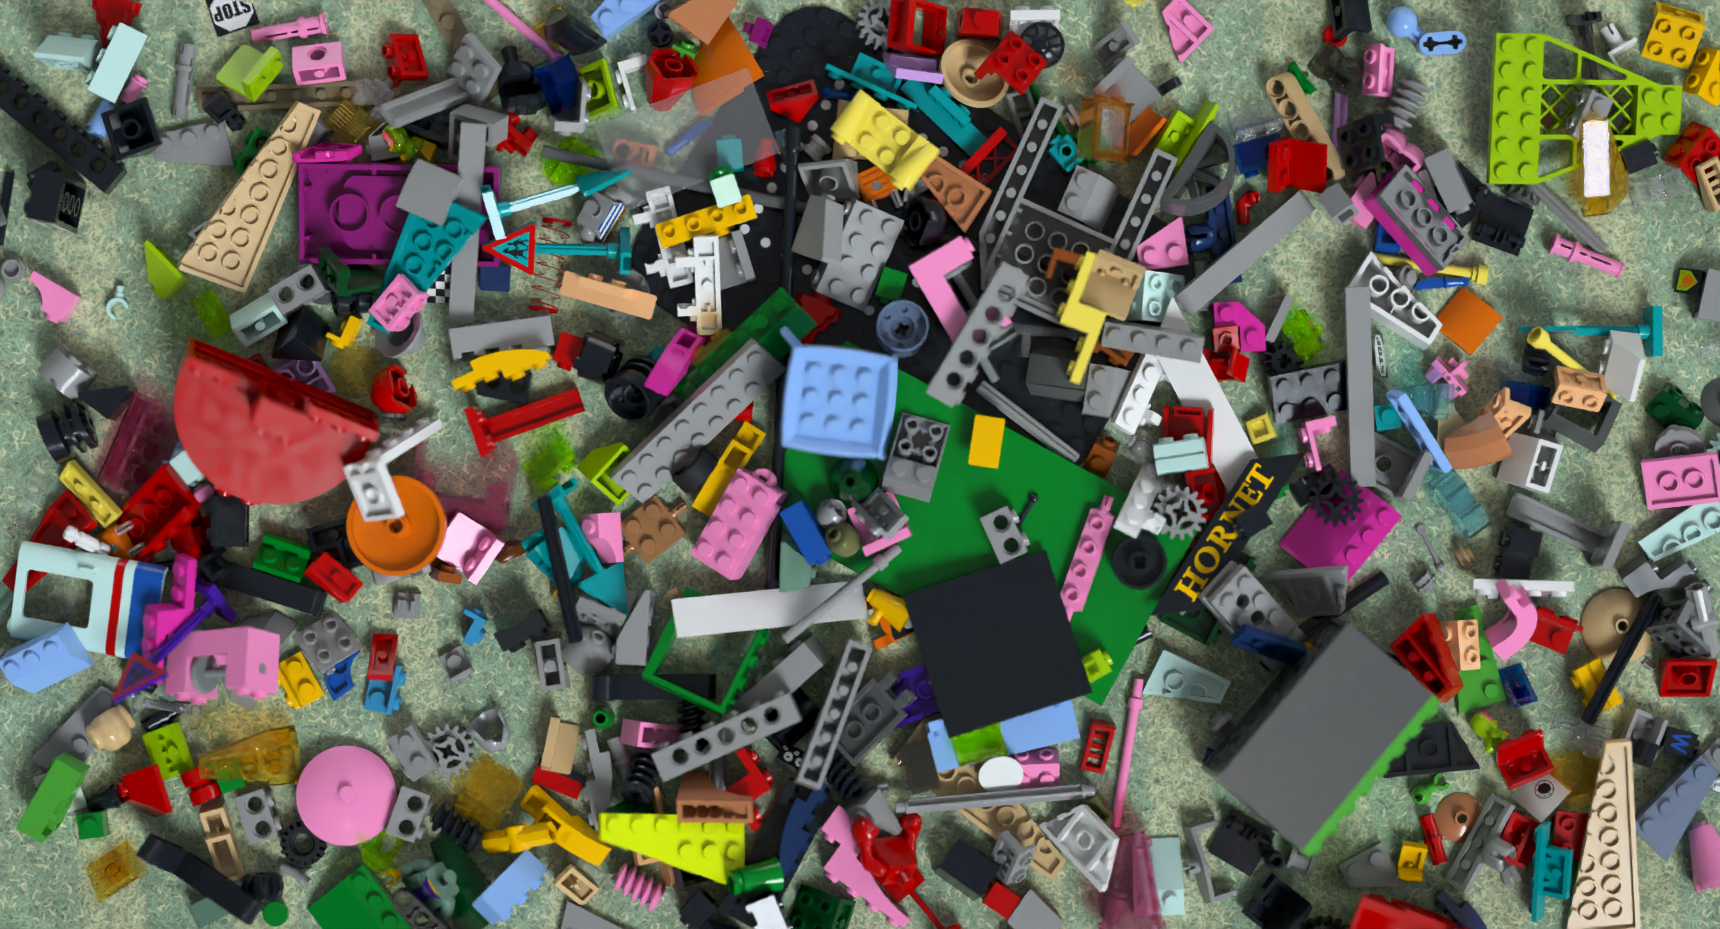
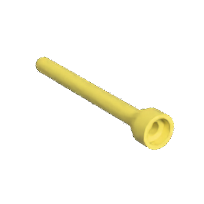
[1374,253,1489,285]
[1527,326,1616,399]

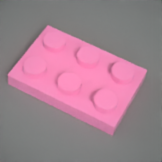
[1641,451,1720,510]

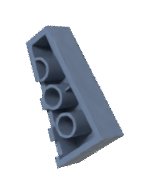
[1635,753,1719,862]

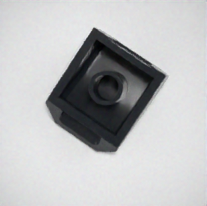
[543,9,608,56]

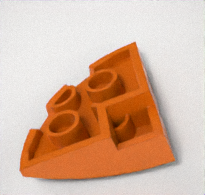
[692,17,764,117]

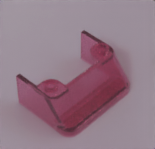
[412,443,520,532]

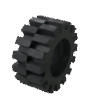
[280,821,327,867]

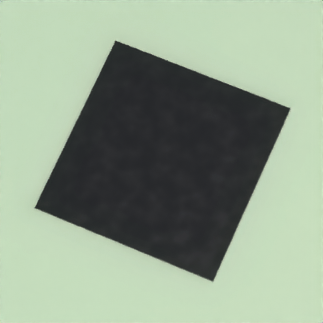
[903,550,1093,739]

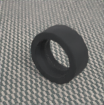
[672,446,718,493]

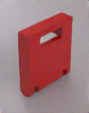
[1162,405,1215,468]

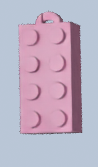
[690,468,788,580]

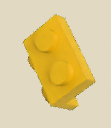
[1682,47,1720,107]

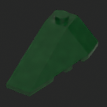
[430,833,490,929]

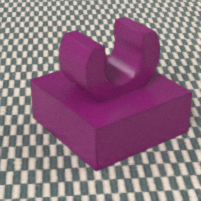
[742,17,774,48]

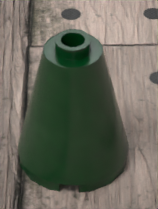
[829,456,878,505]

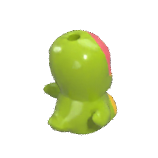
[1469,711,1510,753]

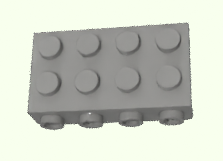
[810,197,905,311]

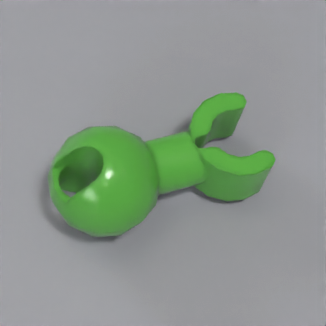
[1411,773,1450,805]

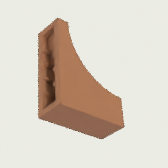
[676,770,754,823]

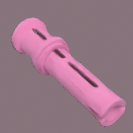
[251,12,328,44]
[1548,233,1625,278]

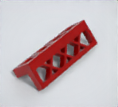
[932,126,1018,221]

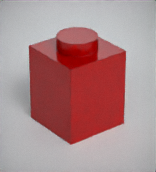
[552,332,584,371]
[982,879,1021,919]

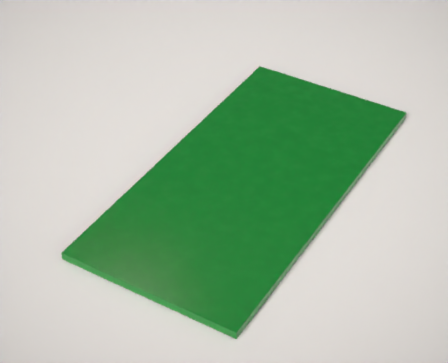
[781,340,1197,706]

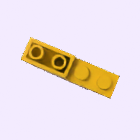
[451,349,552,393]
[692,421,766,518]
[519,784,613,866]

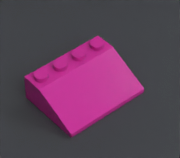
[1278,469,1402,582]

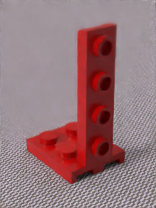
[464,388,586,459]

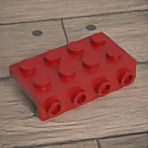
[115,462,202,563]

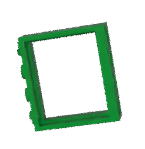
[642,587,770,718]

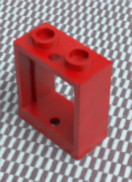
[887,0,948,57]

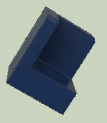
[480,266,511,292]

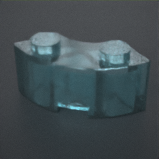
[1401,383,1455,420]
[1427,468,1492,541]

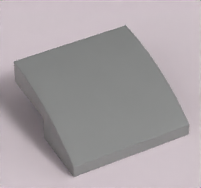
[396,158,464,225]

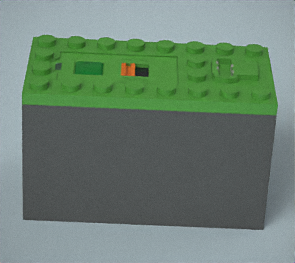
[1200,616,1440,857]

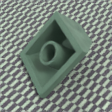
[779,532,816,592]

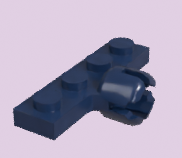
[1184,186,1243,284]

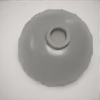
[562,625,613,675]

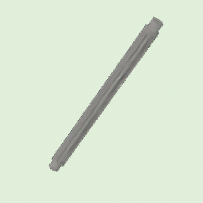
[895,783,1095,814]

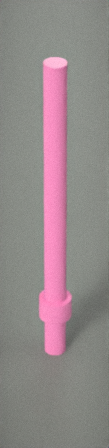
[483,0,580,78]
[1111,678,1144,827]

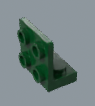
[319,246,384,297]
[789,884,856,929]

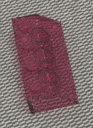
[95,391,179,498]

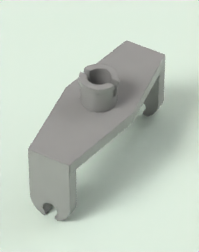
[1183,819,1239,903]

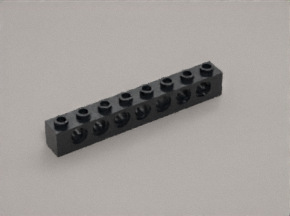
[0,62,128,195]

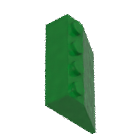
[307,863,414,929]

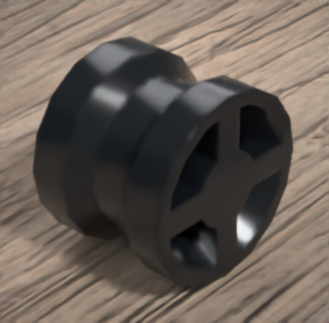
[647,21,673,48]

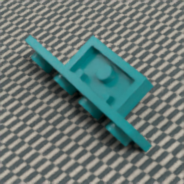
[825,52,918,111]
[900,80,988,157]
[1529,820,1573,923]

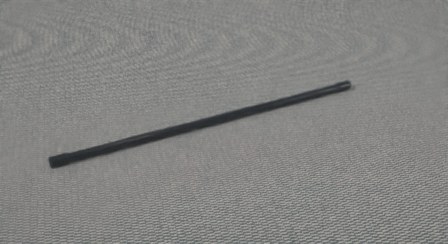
[765,127,801,590]

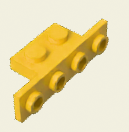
[655,194,757,249]

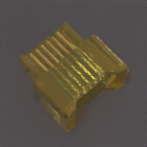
[324,98,382,144]

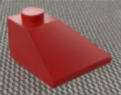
[116,764,173,817]

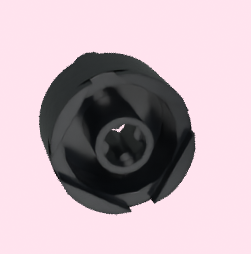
[573,330,625,386]

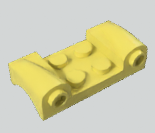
[830,89,941,192]

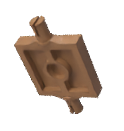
[621,495,688,565]

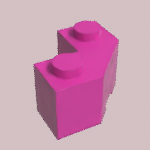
[1211,302,1266,353]

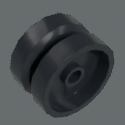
[1111,534,1168,590]

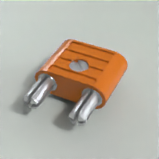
[858,166,904,209]
[95,521,146,560]

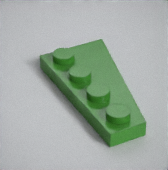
[1453,604,1507,713]

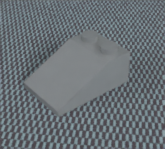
[612,590,656,666]

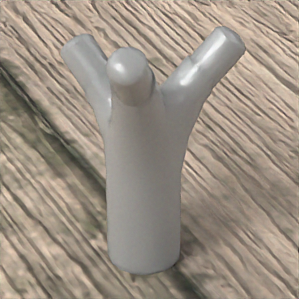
[279,861,313,890]

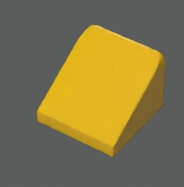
[412,137,438,163]

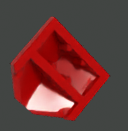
[1501,811,1542,869]

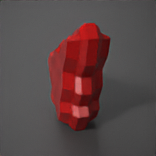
[92,0,142,50]
[795,290,842,346]

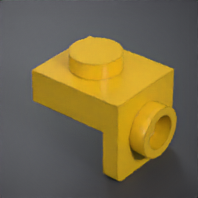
[1396,840,1428,882]

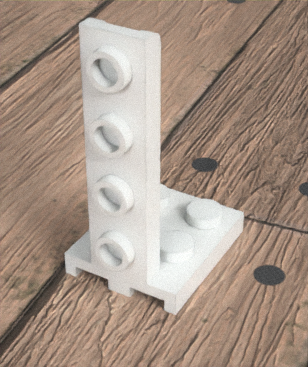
[342,417,442,522]

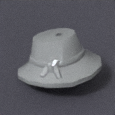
[375,311,426,358]

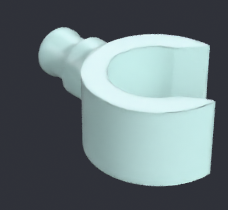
[106,285,131,321]

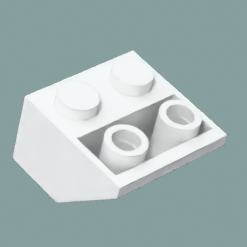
[1496,432,1563,494]

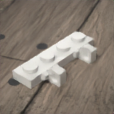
[632,186,694,289]
[675,235,722,335]
[1110,353,1171,435]
[1113,460,1176,539]
[1469,579,1574,600]

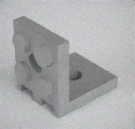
[1371,432,1434,503]

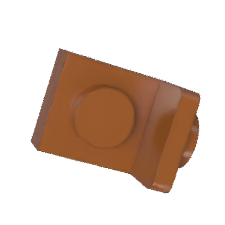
[428,557,463,585]

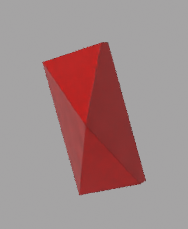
[766,79,819,123]

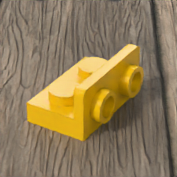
[278,651,325,710]

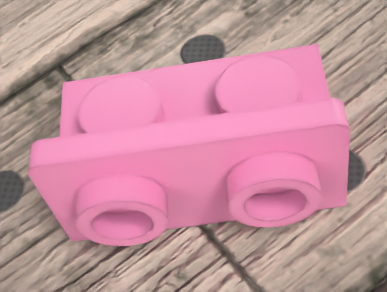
[368,274,429,332]

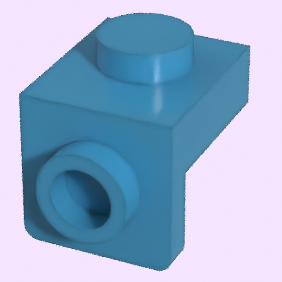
[462,606,488,646]

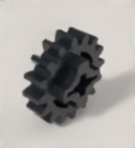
[1309,472,1364,527]

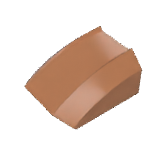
[1444,411,1514,470]

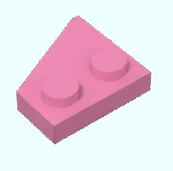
[1161,0,1215,64]
[1136,217,1189,271]

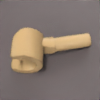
[666,587,681,614]

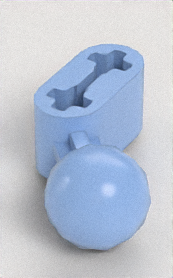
[1386,6,1466,56]

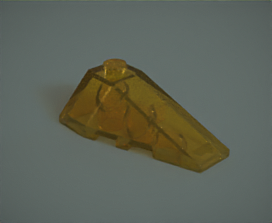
[1577,117,1628,217]
[198,725,301,786]

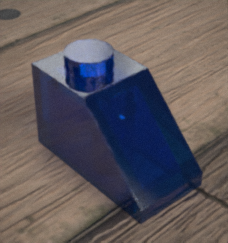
[533,54,579,115]
[1233,132,1281,179]
[1500,380,1551,411]

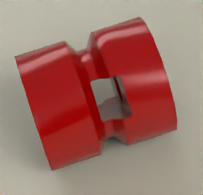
[179,763,223,807]

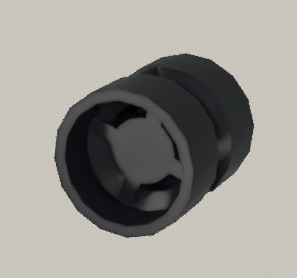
[331,289,373,317]

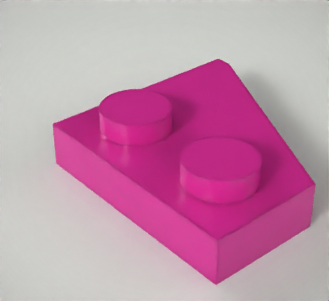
[292,141,362,163]

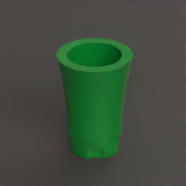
[726,857,784,895]

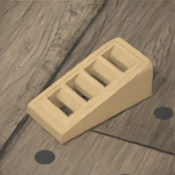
[1695,156,1720,212]

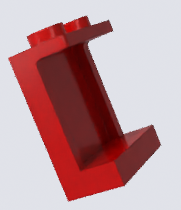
[304,552,364,603]

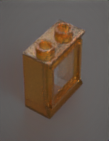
[1077,94,1135,163]

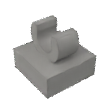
[394,592,422,619]

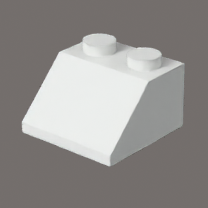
[1597,330,1646,402]

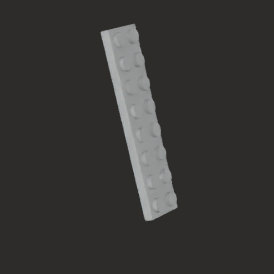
[609,338,786,504]

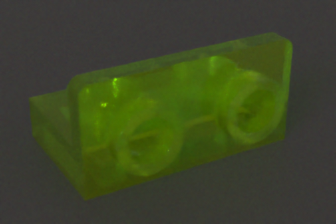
[542,136,600,195]

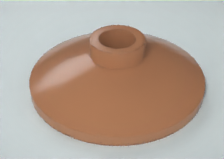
[1435,793,1483,843]

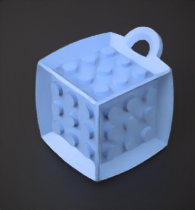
[780,326,899,460]

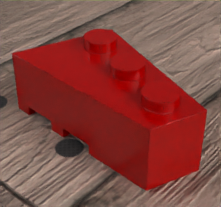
[1389,613,1464,703]

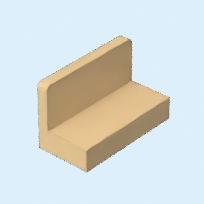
[541,717,580,775]

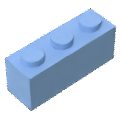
[471,850,548,926]

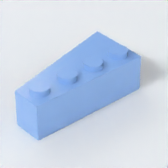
[591,0,665,40]

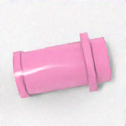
[119,73,148,103]

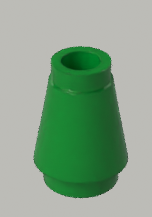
[590,705,615,730]

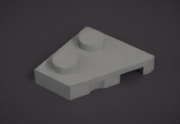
[1337,842,1404,888]

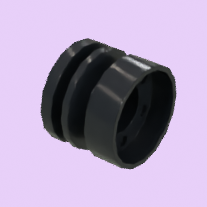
[604,355,666,422]
[36,399,99,464]

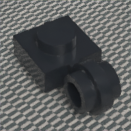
[202,90,246,132]

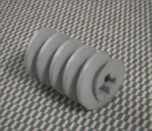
[1386,78,1431,134]

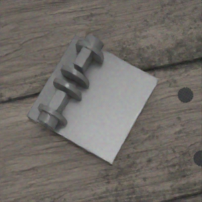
[292,611,362,675]

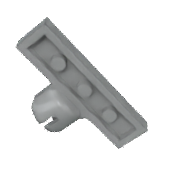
[1444,793,1517,894]

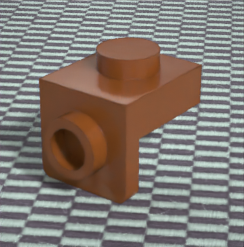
[1083,434,1120,477]

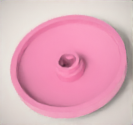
[296,746,397,846]

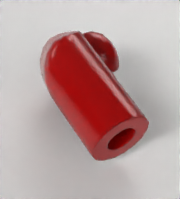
[1236,190,1261,225]

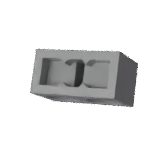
[268,263,330,316]
[980,505,1030,564]
[385,786,434,843]
[234,788,283,846]

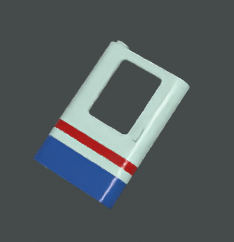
[7,541,168,659]

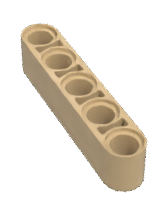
[1266,72,1345,185]

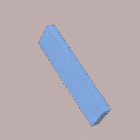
[1386,388,1453,473]

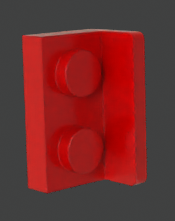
[381,33,429,88]

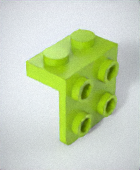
[216,44,284,102]

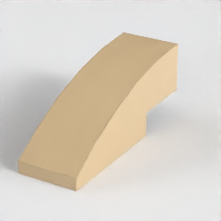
[199,800,245,881]

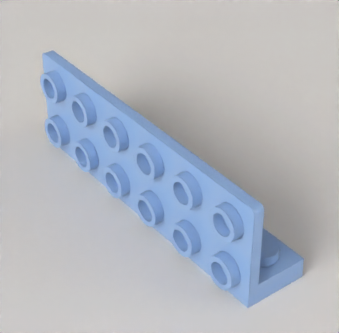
[924,700,1080,773]

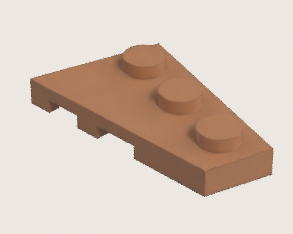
[920,156,992,233]

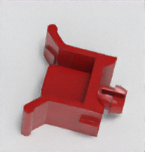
[1202,347,1250,383]

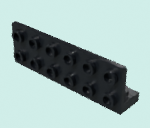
[718,777,833,928]

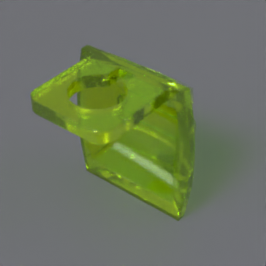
[361,827,405,873]

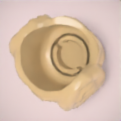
[84,705,135,752]

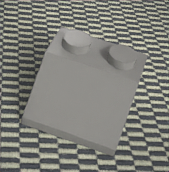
[1056,165,1121,233]
[1081,363,1133,419]

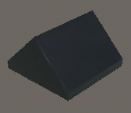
[101,97,162,161]
[272,306,330,362]
[78,386,138,421]
[933,837,1001,901]

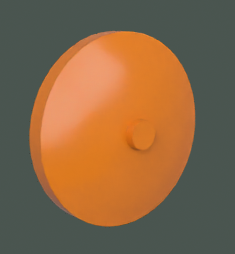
[346,475,447,576]

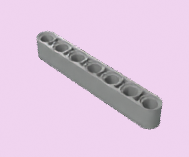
[1174,189,1316,316]

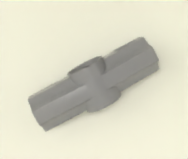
[1684,582,1720,658]

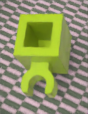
[1081,648,1113,683]

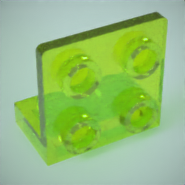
[522,436,579,491]

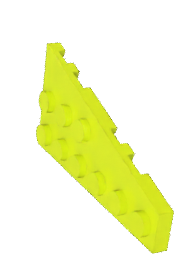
[598,813,745,885]

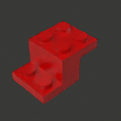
[725,745,774,832]

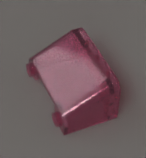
[1096,830,1167,929]

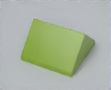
[572,58,620,119]

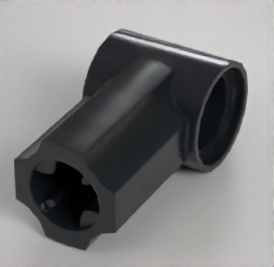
[1289,463,1336,508]

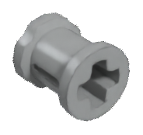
[1286,846,1316,875]

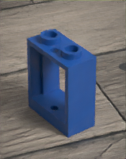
[779,498,832,566]

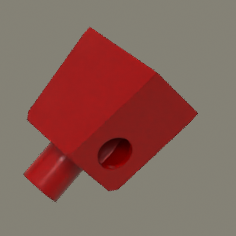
[954,7,1004,42]

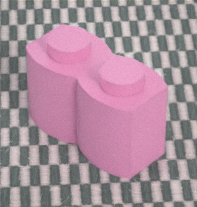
[1381,126,1426,173]

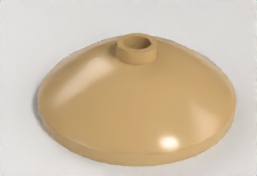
[939,39,1009,108]
[1581,589,1653,662]

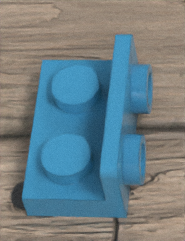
[364,664,407,715]

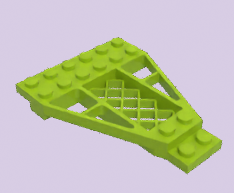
[1486,33,1683,184]

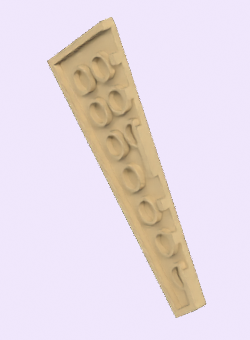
[176,100,321,293]
[891,713,1067,881]
[1565,738,1641,929]

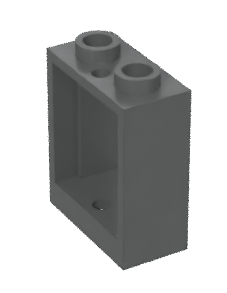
[1543,387,1622,453]

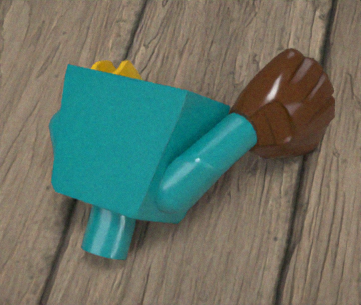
[495,527,585,603]

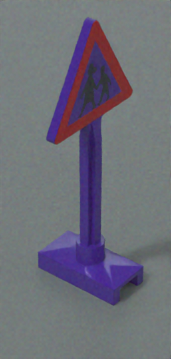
[111,576,238,703]

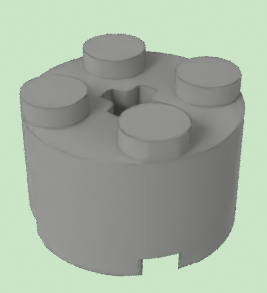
[37,342,99,400]

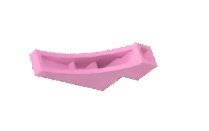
[821,804,910,928]

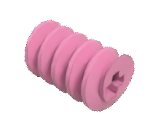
[611,861,667,912]

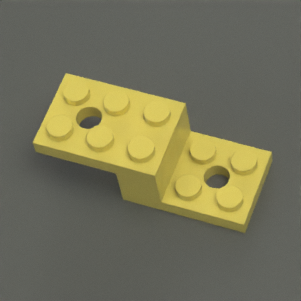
[1056,251,1107,385]

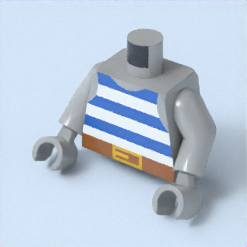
[576,186,648,266]

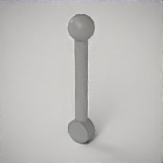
[1416,525,1445,572]

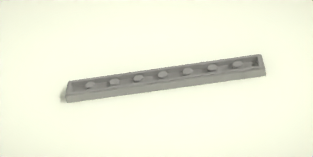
[448,122,487,323]
[1343,286,1376,487]

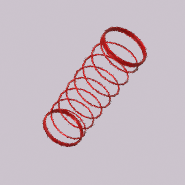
[528,217,572,314]

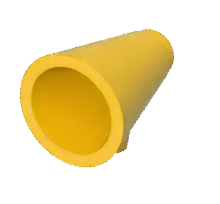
[866,588,910,633]

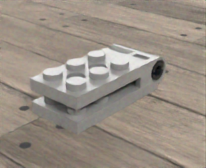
[1197,561,1307,675]

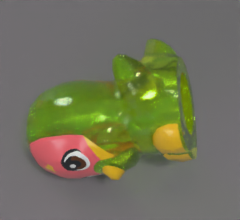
[382,125,424,163]

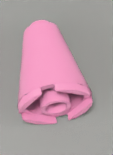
[1688,821,1720,893]

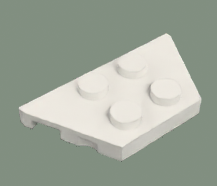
[1039,804,1119,892]

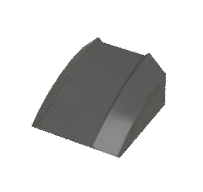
[1025,346,1091,403]

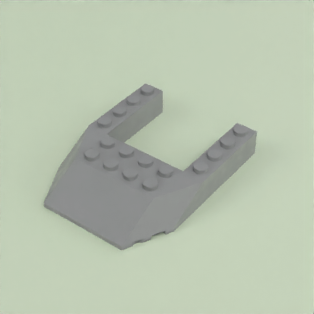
[979,96,1178,330]

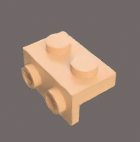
[1439,619,1481,671]

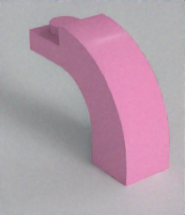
[1484,579,1537,661]

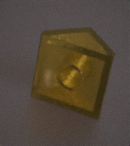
[86,840,149,903]

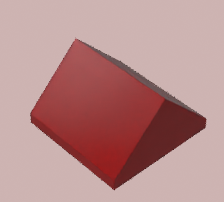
[1181,467,1226,523]
[1659,658,1718,697]

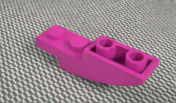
[645,324,710,396]

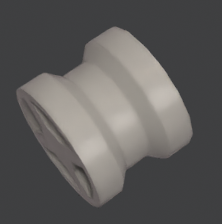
[801,133,832,162]

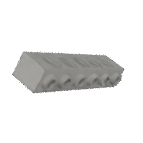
[925,261,1030,408]
[794,639,873,791]
[651,690,803,782]

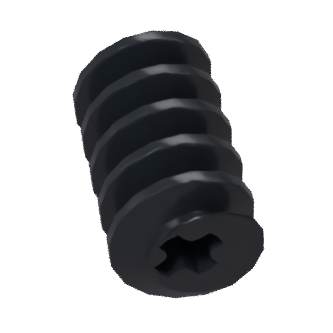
[675,701,710,752]
[825,747,868,800]
[621,750,659,806]
[430,801,486,853]

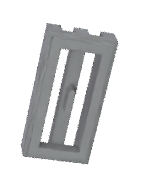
[1265,294,1295,344]

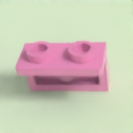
[1362,43,1395,99]
[1008,749,1060,790]

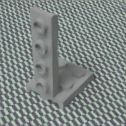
[379,32,502,129]
[1504,492,1631,571]

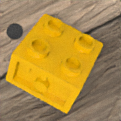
[1641,1,1706,69]

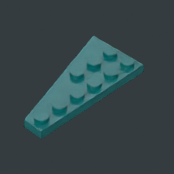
[367,201,488,334]

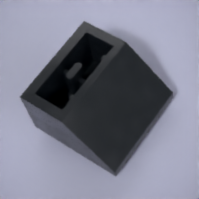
[207,496,250,547]

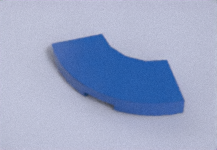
[325,650,361,701]

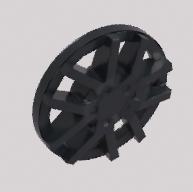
[1020,22,1065,69]

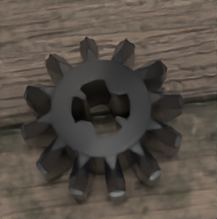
[1522,338,1553,376]
[1261,341,1304,374]
[241,872,284,901]

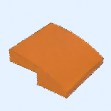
[1436,287,1503,356]

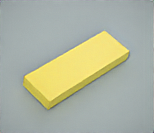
[58,459,123,530]

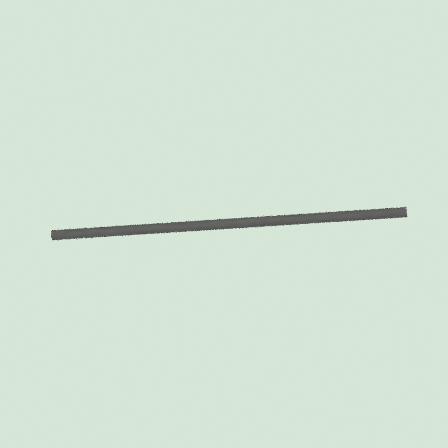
[541,145,980,253]

